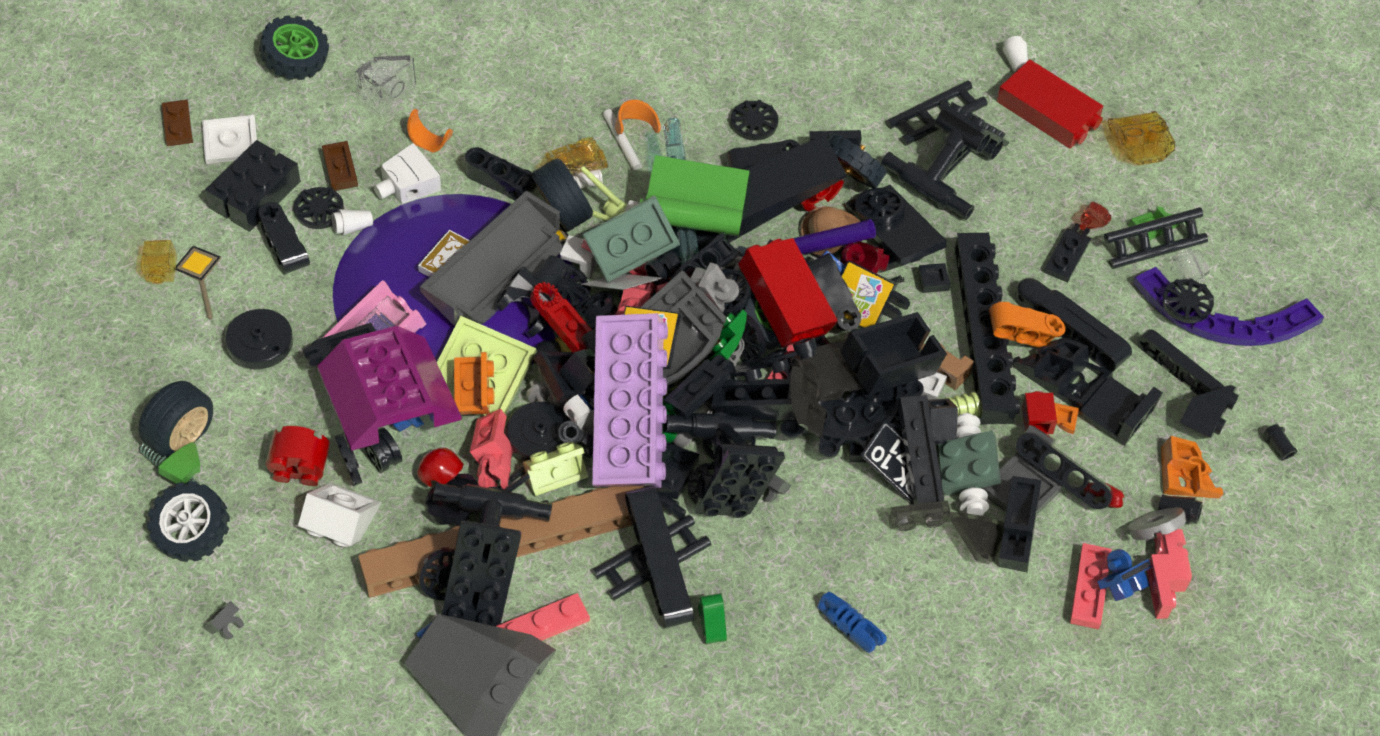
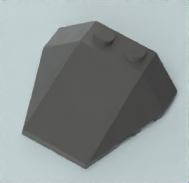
[404,614,556,736]

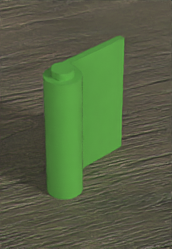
[640,155,749,237]

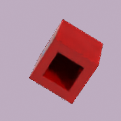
[1022,391,1057,434]

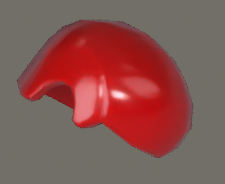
[417,447,464,487]

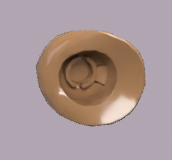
[800,207,860,256]

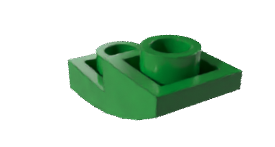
[708,309,747,361]

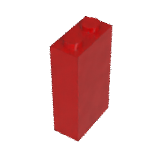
[997,59,1104,149]
[738,238,838,347]

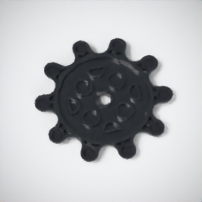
[781,329,924,459]

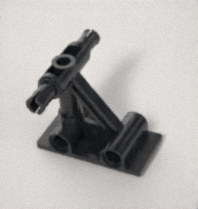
[881,102,1009,220]
[663,412,785,518]
[433,482,552,626]

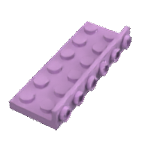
[593,313,668,488]

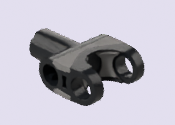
[494,255,569,338]

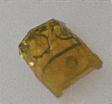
[1107,111,1175,165]
[546,136,608,171]

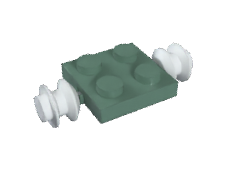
[938,413,1001,517]

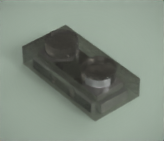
[888,500,950,531]

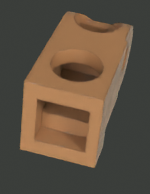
[921,343,974,391]

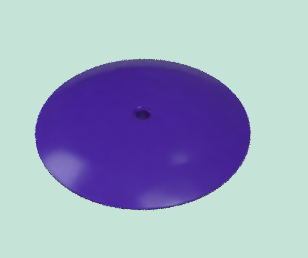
[333,194,575,365]

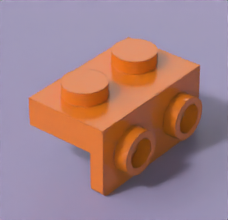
[454,352,495,415]

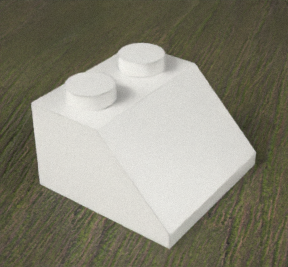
[298,483,382,547]

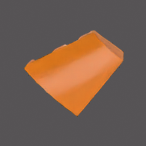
[1161,436,1223,498]

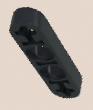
[1136,329,1225,395]
[1016,432,1113,509]

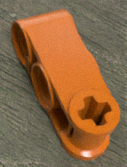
[989,302,1065,348]

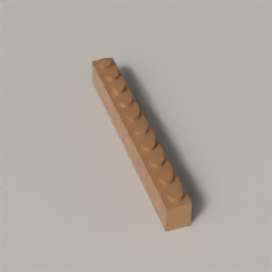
[358,486,644,598]

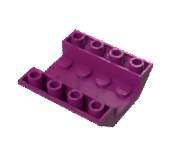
[317,326,462,451]

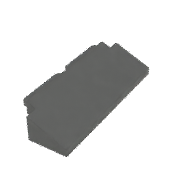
[420,191,562,326]

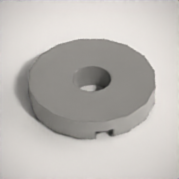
[1128,507,1186,540]

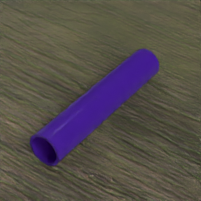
[793,220,876,255]

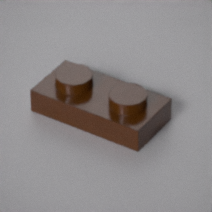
[162,99,193,147]
[322,141,358,191]

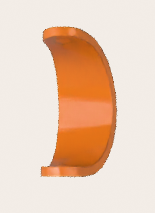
[615,99,661,134]
[407,109,453,153]

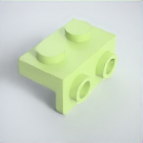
[523,442,588,496]

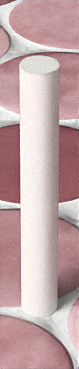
[603,109,642,170]

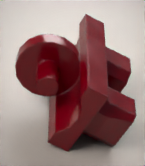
[840,241,889,273]

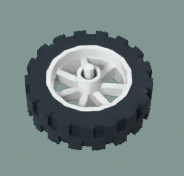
[147,481,230,562]

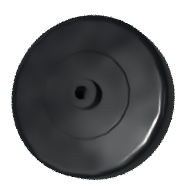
[225,309,293,369]
[506,401,572,462]

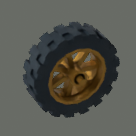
[827,132,887,189]

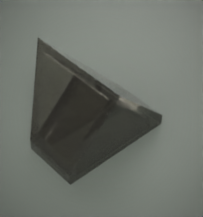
[947,511,1005,564]

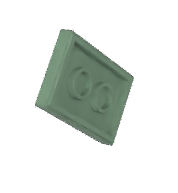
[582,195,680,282]

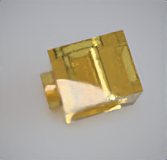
[140,240,177,284]

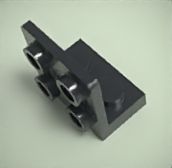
[1080,377,1163,446]

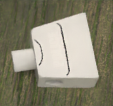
[374,143,441,204]

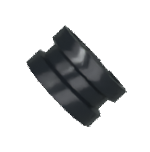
[576,291,618,329]
[363,427,403,473]

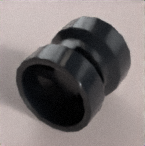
[645,250,682,286]

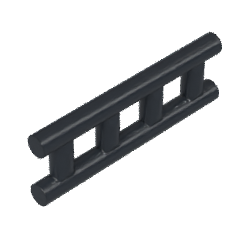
[885,80,988,146]
[1104,207,1208,269]
[592,515,711,601]

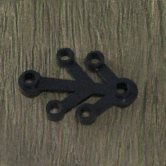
[728,337,817,382]

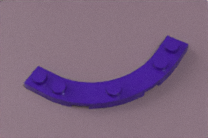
[1133,267,1324,346]

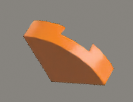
[1055,403,1079,434]

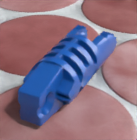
[818,591,887,653]

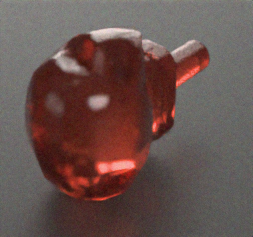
[1080,201,1112,230]

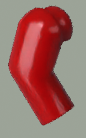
[1084,482,1125,508]

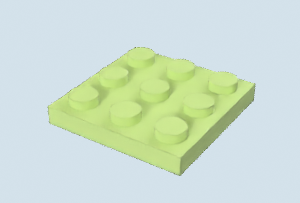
[437,316,537,417]

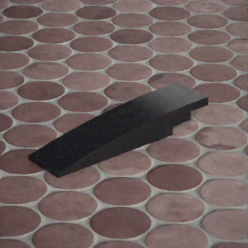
[656,135,848,262]

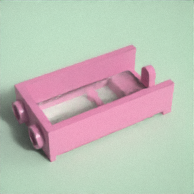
[317,280,426,366]

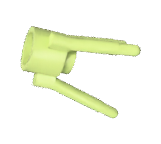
[581,166,627,221]

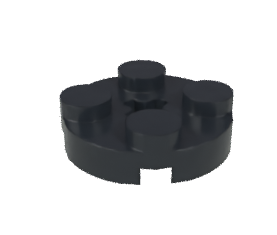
[425,473,479,526]

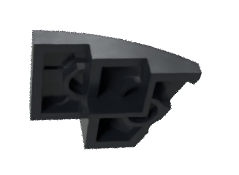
[1013,337,1113,411]

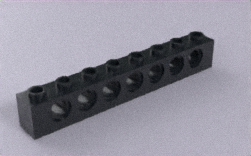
[954,232,1020,425]

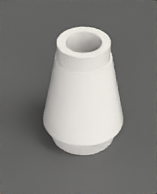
[1002,36,1028,73]
[332,209,373,236]

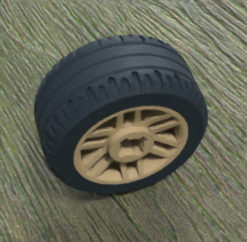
[532,159,593,231]
[139,381,213,458]

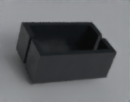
[205,140,301,232]
[840,312,947,395]

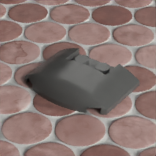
[640,270,727,385]

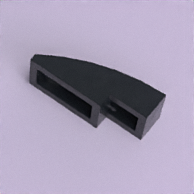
[999,476,1041,573]

